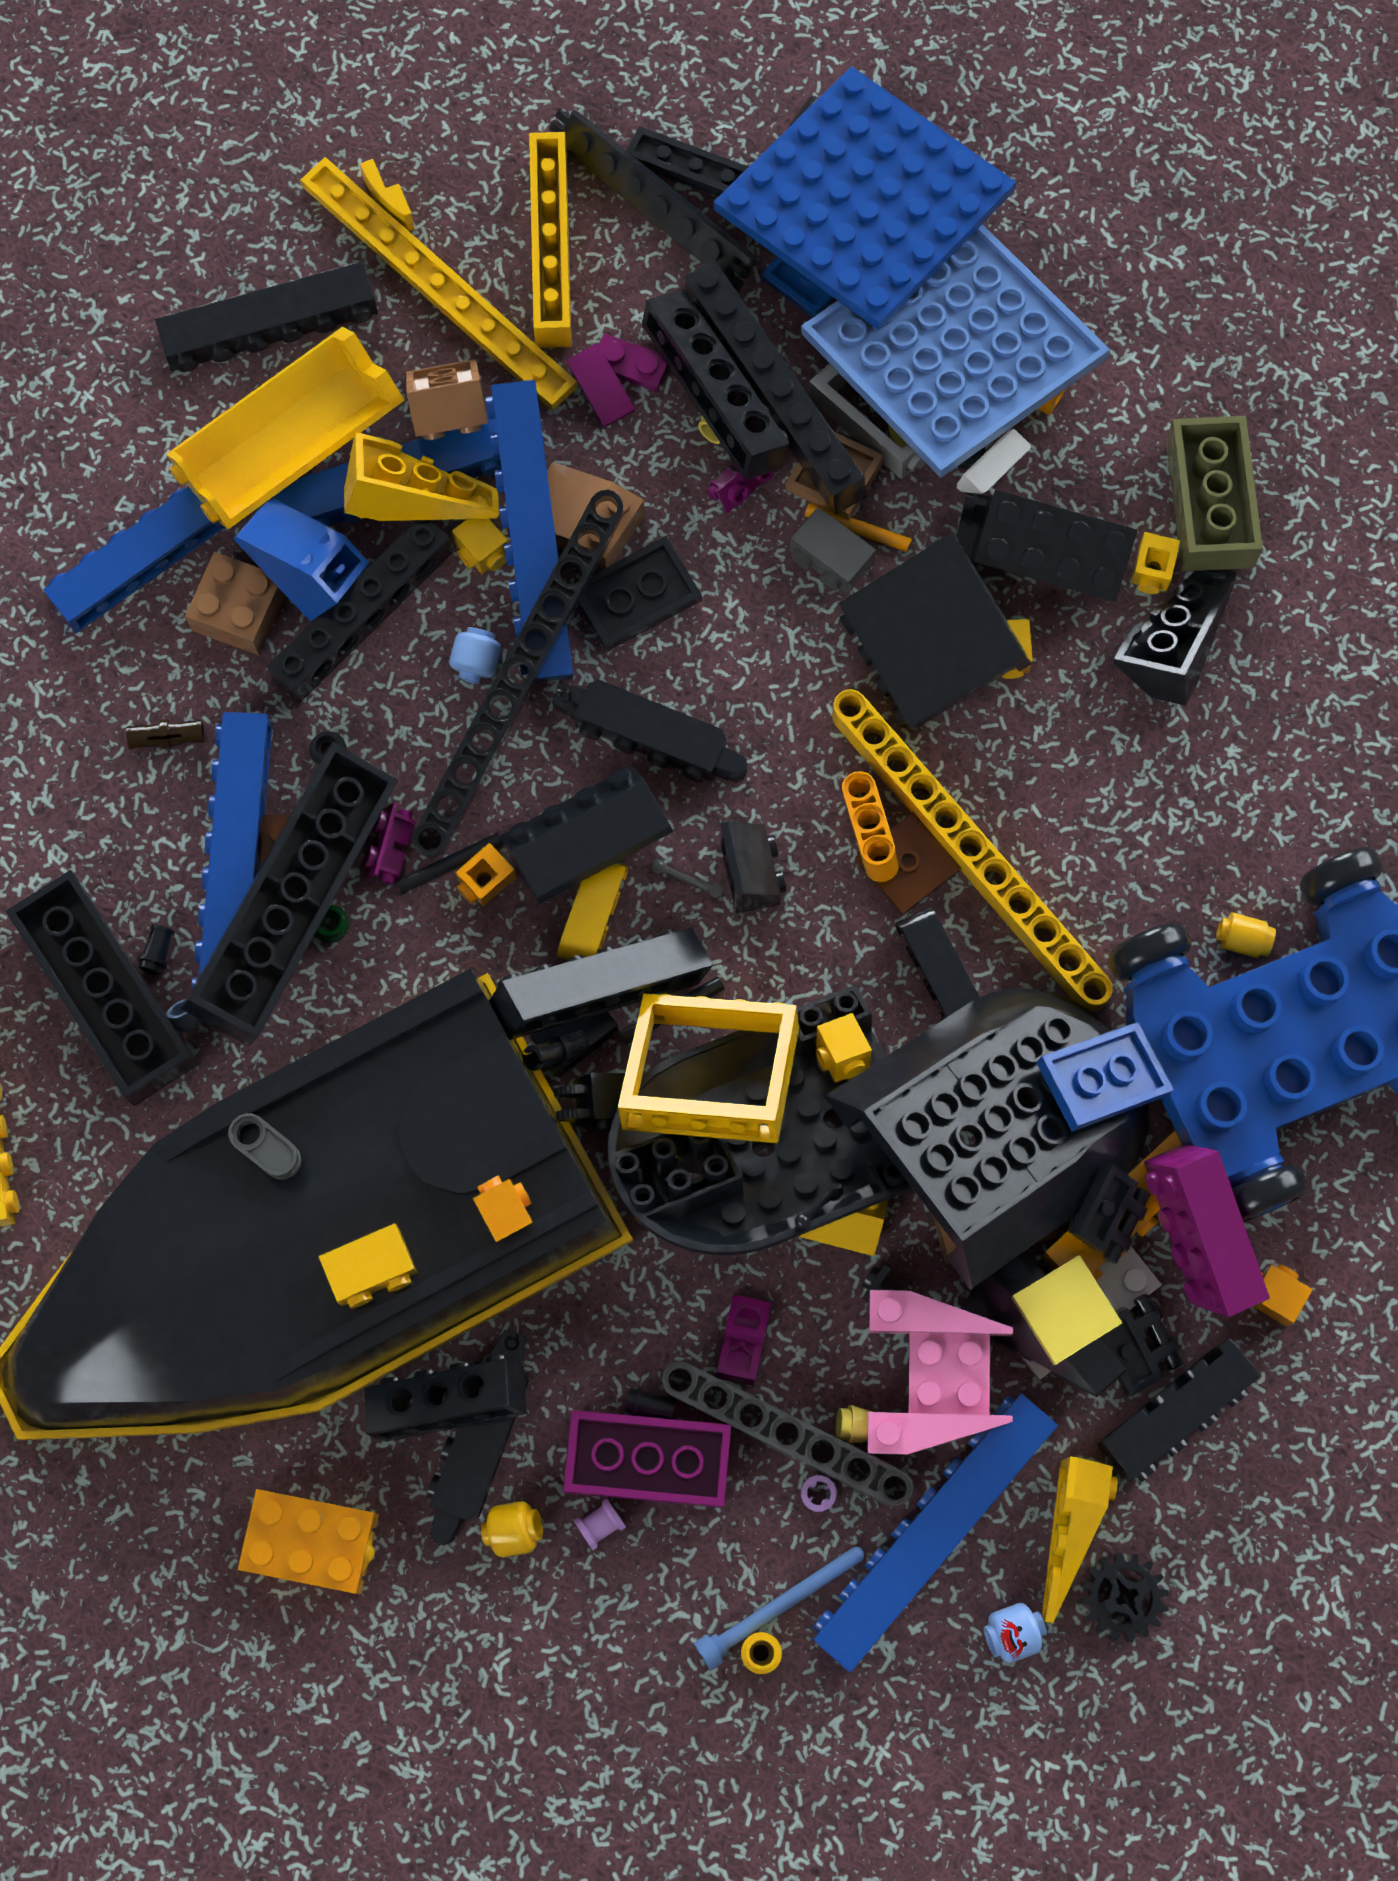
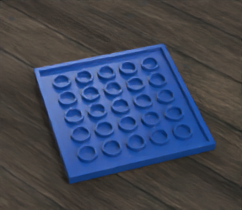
[714,66,1016,330]

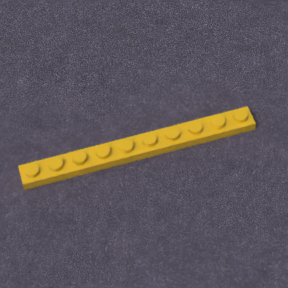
[300,157,578,411]

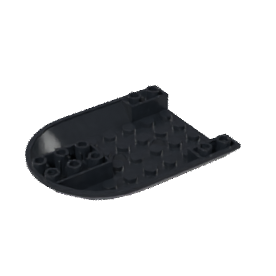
[608,985,913,1255]
[825,988,1149,1290]

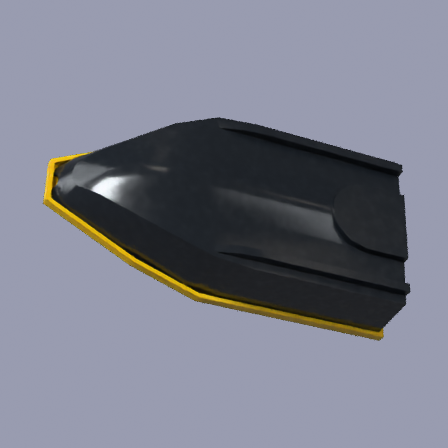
[0,968,633,1440]

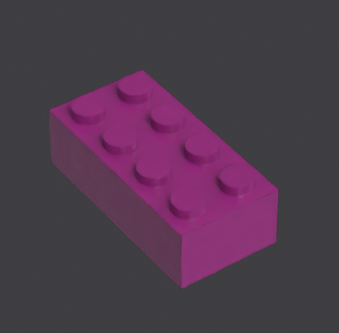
[1144,1144,1270,1317]
[563,1410,731,1509]

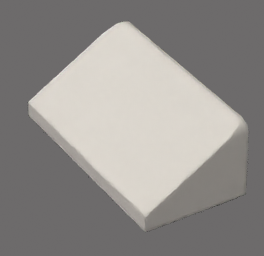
[956,428,1031,494]

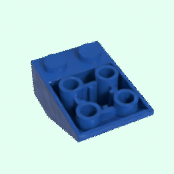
[233,498,369,622]

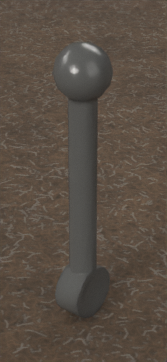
[650,859,723,899]

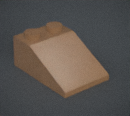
[406,359,488,440]
[547,462,645,570]

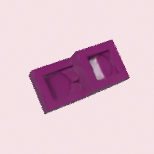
[566,343,635,428]
[716,1294,771,1386]

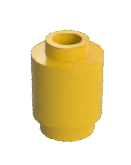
[1216,912,1276,958]
[741,1632,782,1674]

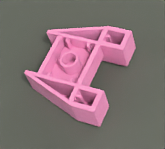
[868,1290,1013,1455]

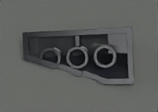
[1114,570,1237,706]
[961,1252,1126,1397]

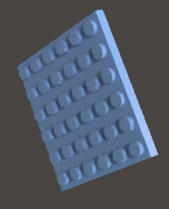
[801,224,1110,478]

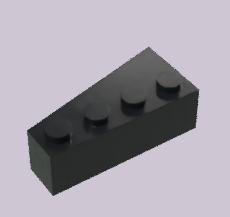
[1097,1338,1261,1482]

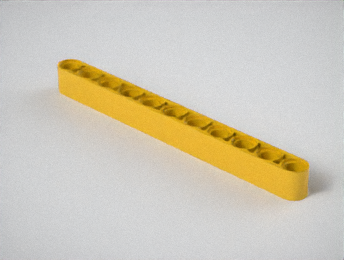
[832,689,1113,1012]

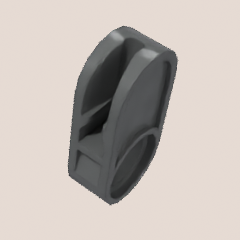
[228,1113,302,1180]

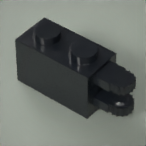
[554,1073,646,1133]

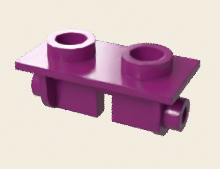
[707,463,778,514]
[363,803,415,885]

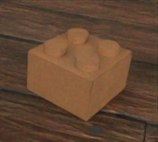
[185,552,286,655]

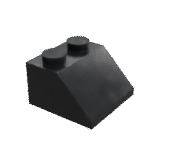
[720,821,786,914]

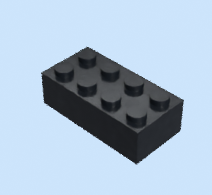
[970,488,1138,602]

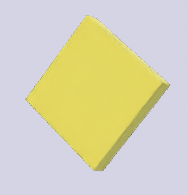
[1011,1255,1122,1365]

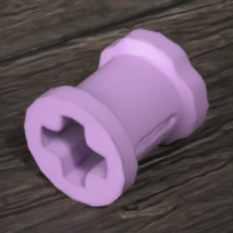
[573,1498,626,1550]

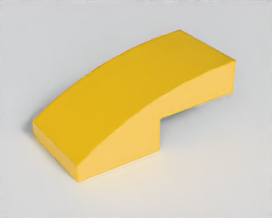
[360,159,415,231]

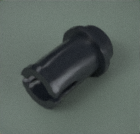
[137,924,175,975]
[625,1386,676,1419]

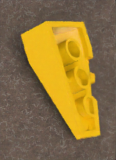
[344,432,500,521]
[1042,1456,1118,1623]

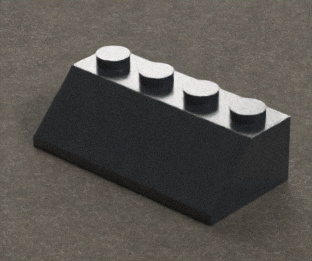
[500,765,673,904]

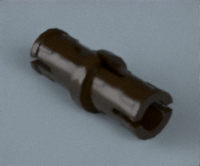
[126,719,205,750]

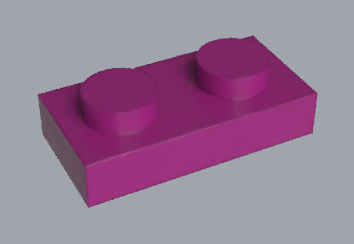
[598,333,669,392]

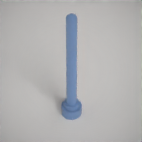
[693,1547,864,1671]

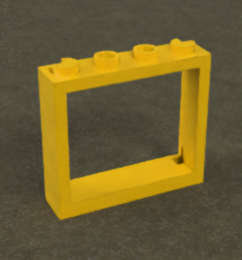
[618,994,799,1143]

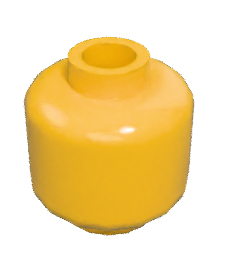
[481,1501,543,1558]

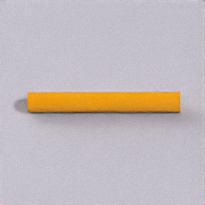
[805,502,912,552]

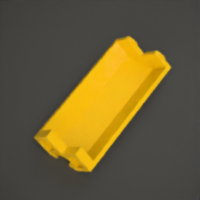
[166,327,405,529]

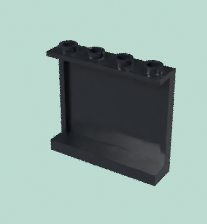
[839,532,1032,733]

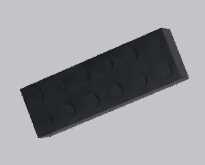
[5,870,199,1106]

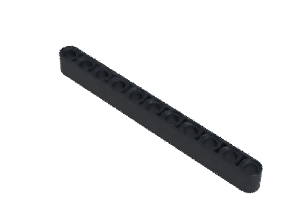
[412,489,623,858]

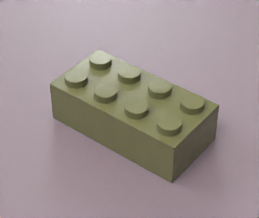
[1166,416,1263,572]

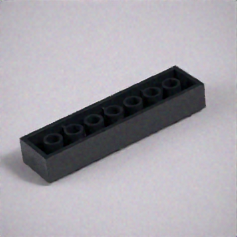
[181,742,398,1046]

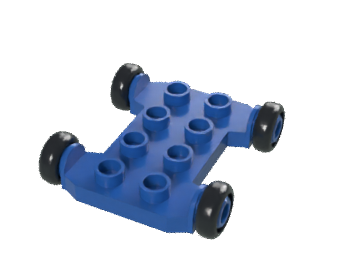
[1108,847,1398,1222]

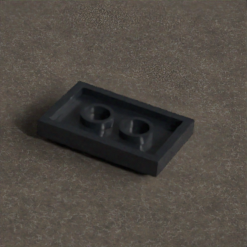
[578,536,702,652]

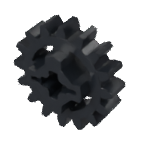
[1079,1552,1169,1642]

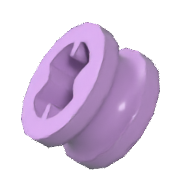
[801,1475,837,1512]

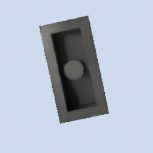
[790,507,876,594]

